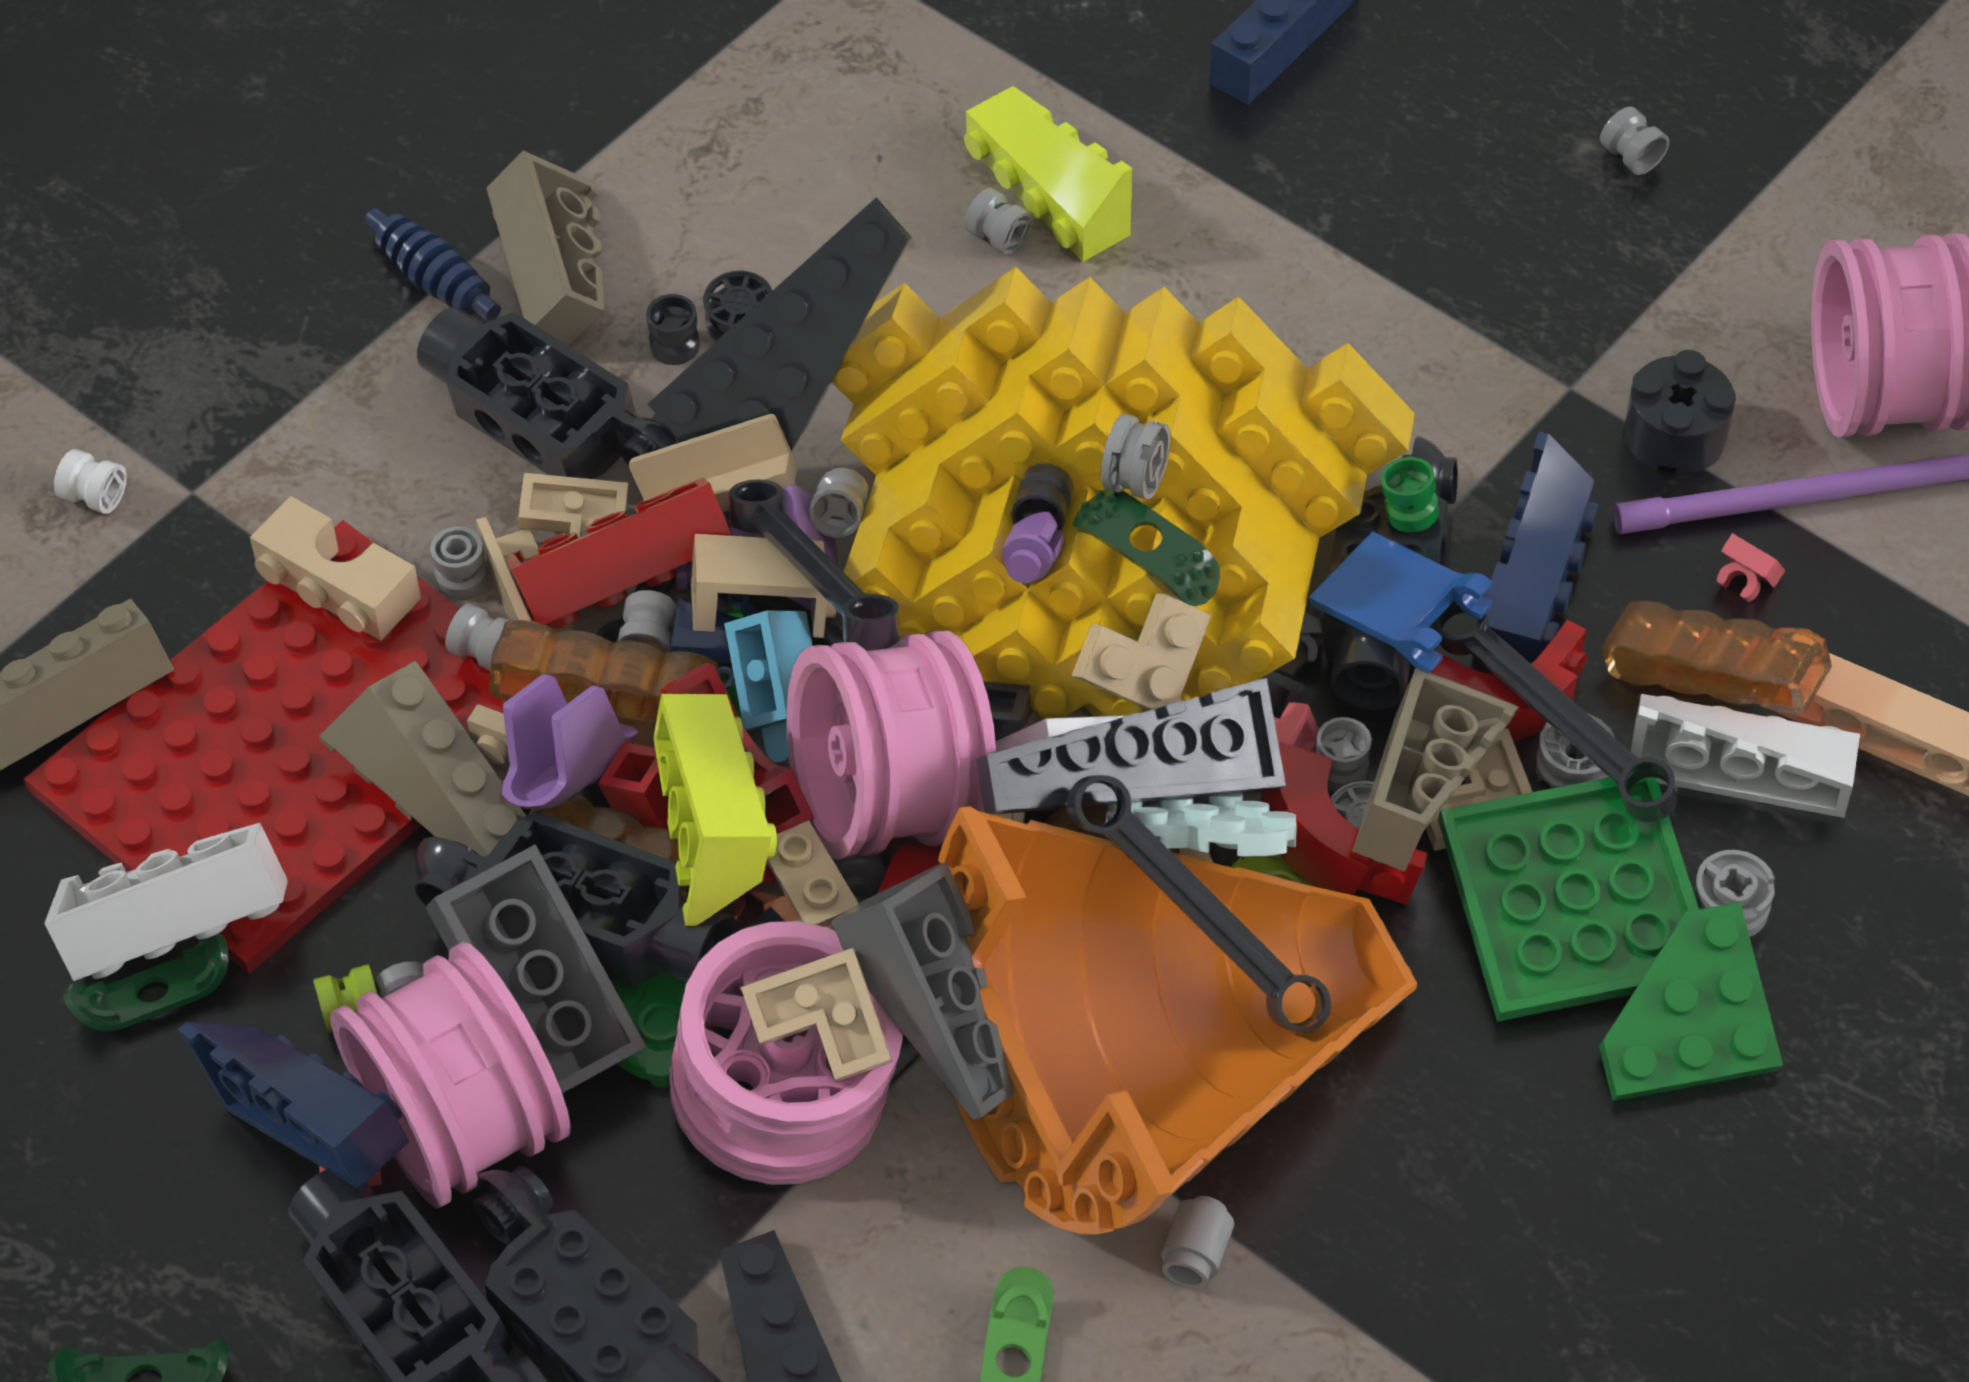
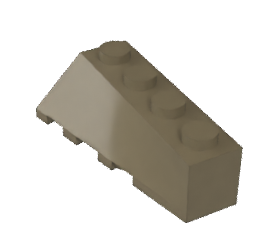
[486,151,604,346]
[0,598,174,770]
[319,661,526,858]
[1352,668,1519,871]

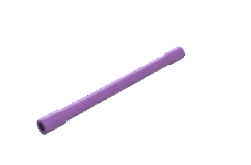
[1613,453,1969,534]

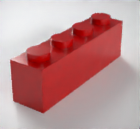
[503,477,732,630]

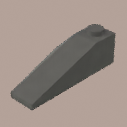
[831,862,1013,1120]

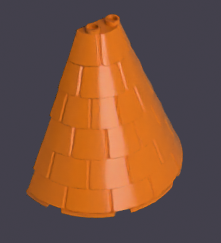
[938,806,1417,1234]

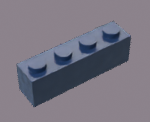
[1209,0,1356,105]
[1477,431,1600,664]
[178,1022,410,1189]

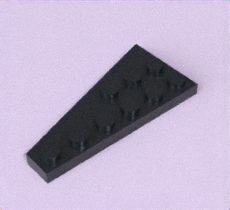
[647,197,912,452]

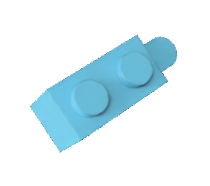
[724,611,813,762]

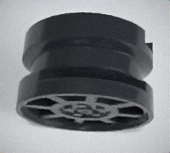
[703,270,773,341]

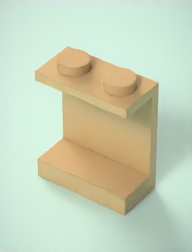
[691,534,836,638]

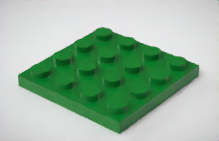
[1437,778,1699,1022]

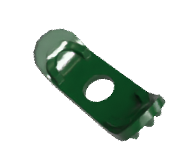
[1073,489,1220,607]
[62,933,228,1032]
[48,1340,229,1382]

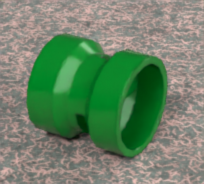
[1381,457,1439,533]

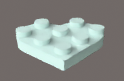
[1106,793,1297,856]

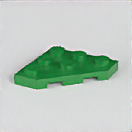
[1599,902,1783,1101]

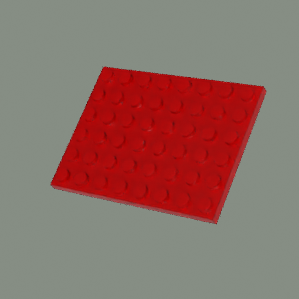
[24,520,548,974]

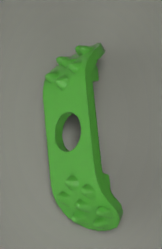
[979,1267,1054,1382]

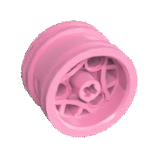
[1811,233,1969,438]
[787,631,996,860]
[669,921,903,1185]
[331,941,571,1209]

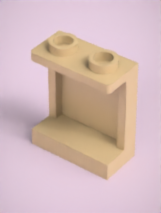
[764,821,859,931]

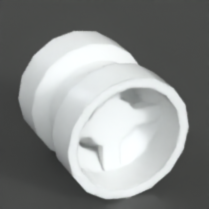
[54,449,127,514]

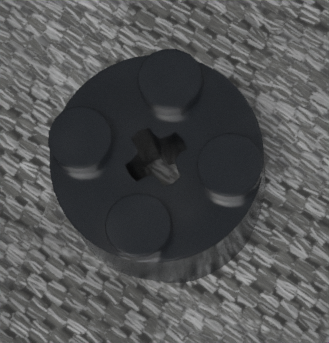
[1624,350,1736,474]

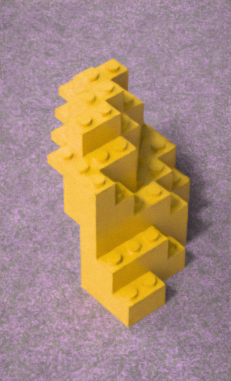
[832,267,1415,719]

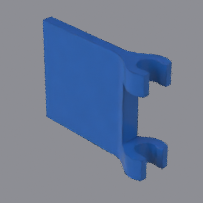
[1309,532,1493,673]

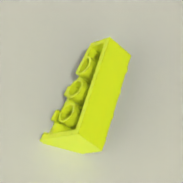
[964,86,1132,262]
[653,694,777,926]

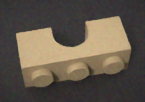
[250,496,421,641]

